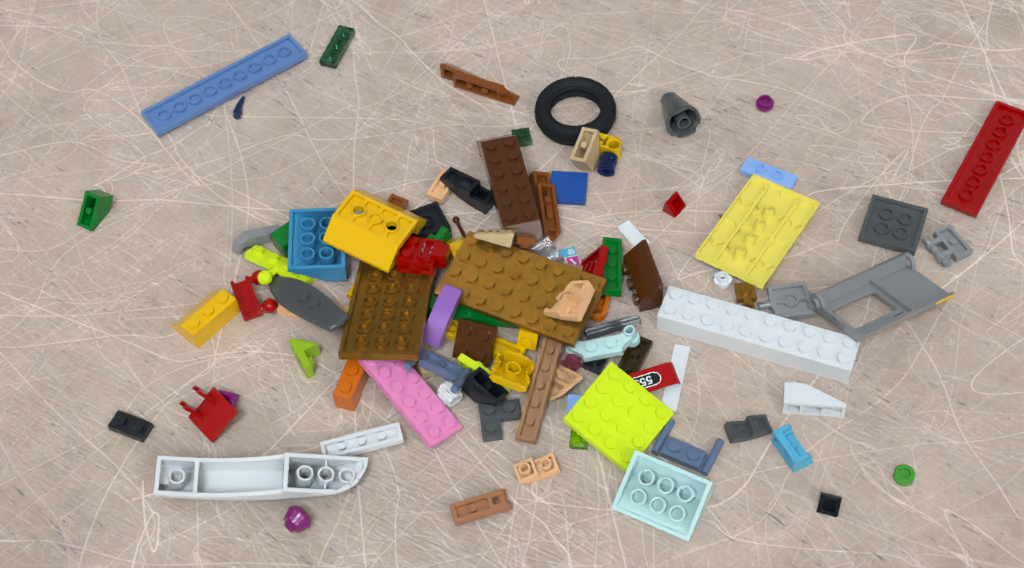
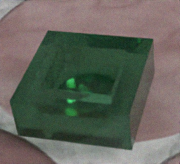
[511,127,532,147]

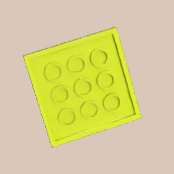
[562,361,674,473]

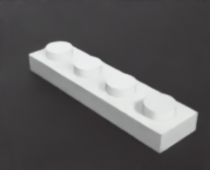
[320,422,404,456]

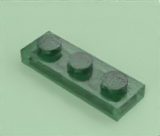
[319,25,355,69]

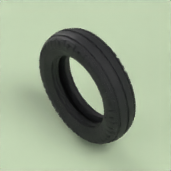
[535,76,616,146]

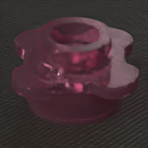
[560,354,582,371]

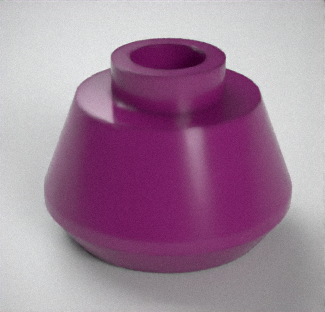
[284,505,311,533]

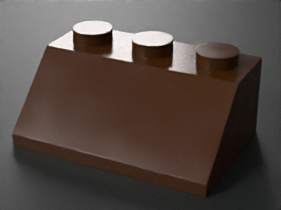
[622,239,663,312]

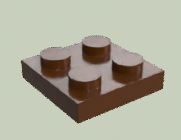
[452,318,498,366]

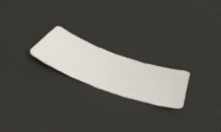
[618,220,650,246]

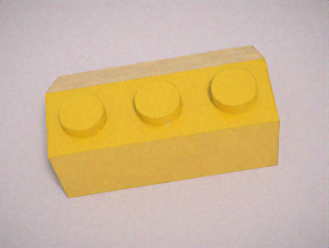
[172,289,241,348]

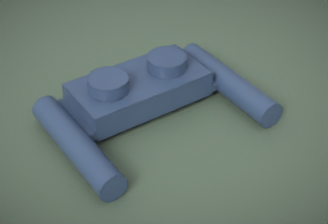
[403,346,472,394]
[651,418,724,476]

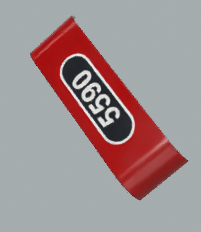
[628,362,681,392]

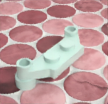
[565,325,640,362]

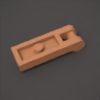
[449,489,512,526]

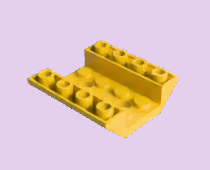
[323,189,427,273]

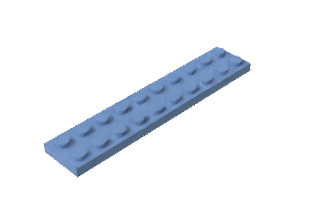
[140,34,308,137]

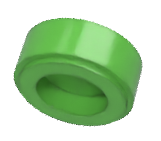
[893,464,915,486]

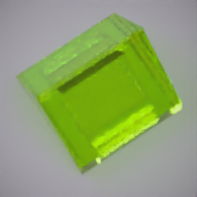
[569,430,588,450]

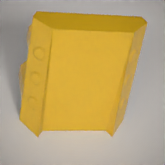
[489,350,535,392]

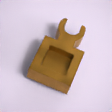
[734,282,757,309]

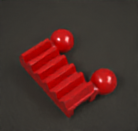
[230,270,278,322]

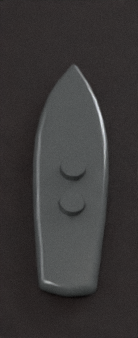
[269,276,349,332]

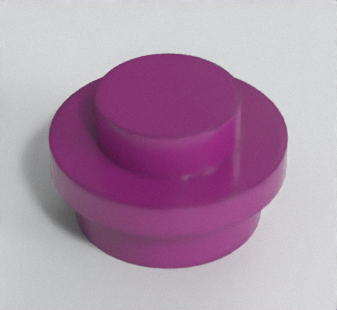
[756,95,774,111]

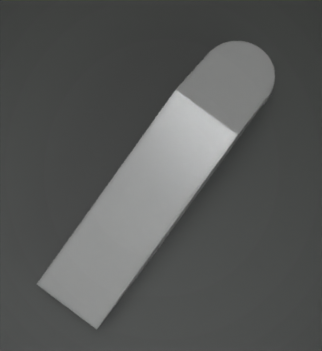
[232,224,279,254]

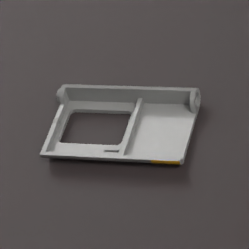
[810,252,955,342]

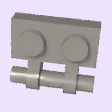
[922,224,973,268]

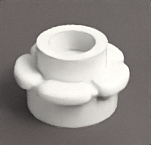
[713,271,732,289]

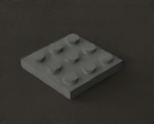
[858,194,928,256]

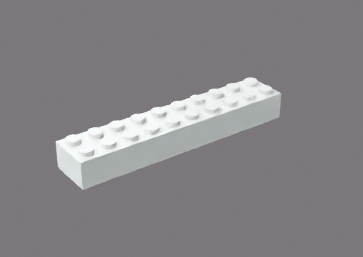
[656,286,861,384]

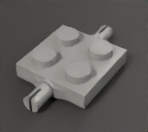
[757,281,815,320]

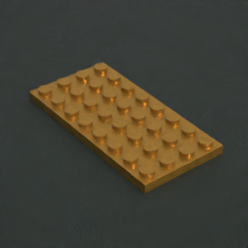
[434,231,608,348]
[338,250,434,361]

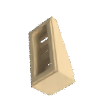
[474,229,517,248]

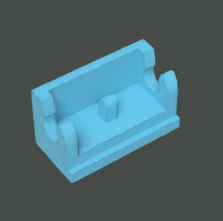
[771,425,813,473]

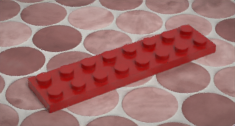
[941,100,1024,218]

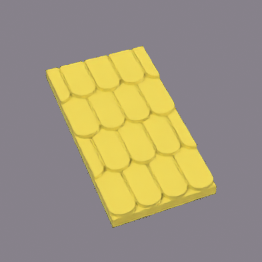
[695,174,820,290]

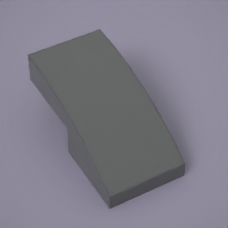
[723,414,772,444]

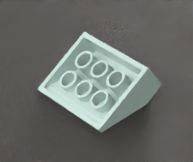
[611,450,716,542]

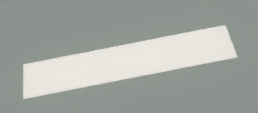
[662,344,690,411]

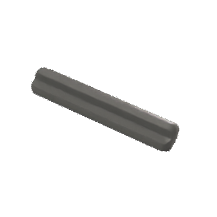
[584,314,641,340]

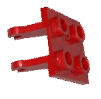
[179,385,239,443]

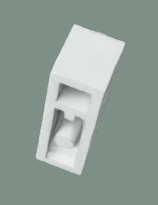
[782,381,846,418]

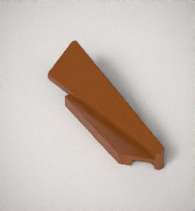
[440,63,520,106]
[528,171,561,249]

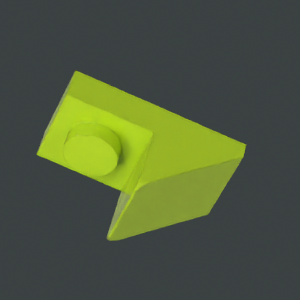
[289,338,321,379]

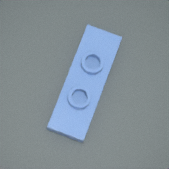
[740,157,798,190]

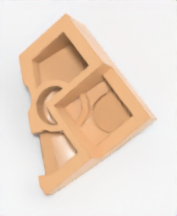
[543,280,595,322]

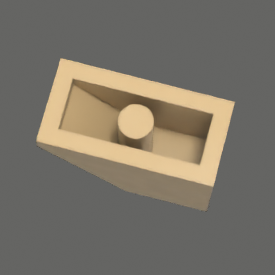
[570,127,599,172]

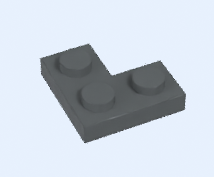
[478,399,521,442]

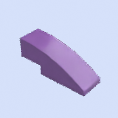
[423,283,463,348]

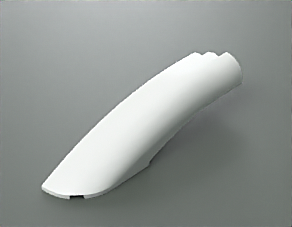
[154,453,368,501]

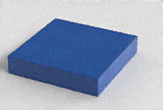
[550,171,588,206]

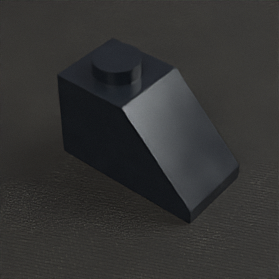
[461,366,510,406]

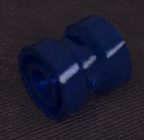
[597,151,618,177]

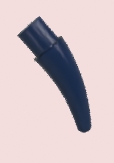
[233,96,245,119]

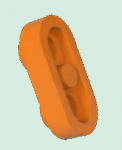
[590,295,611,322]

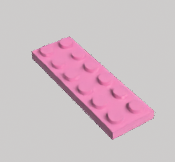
[357,360,463,449]

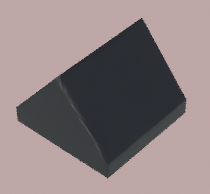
[817,492,842,517]

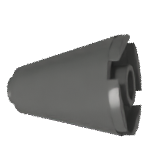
[661,92,701,138]

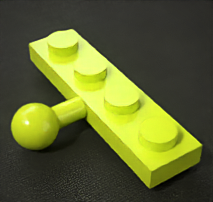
[245,244,316,285]

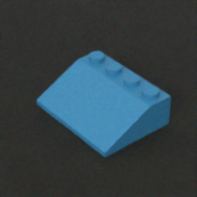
[288,208,347,281]

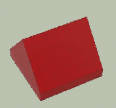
[662,191,686,218]

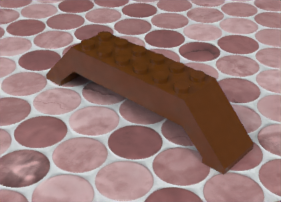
[476,134,547,258]

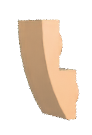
[513,452,561,484]

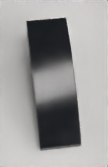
[440,167,494,215]

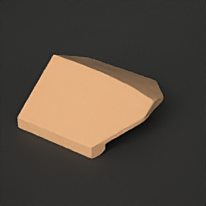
[548,364,583,401]

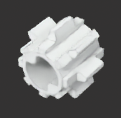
[437,381,463,407]

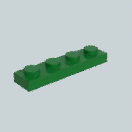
[602,237,622,297]

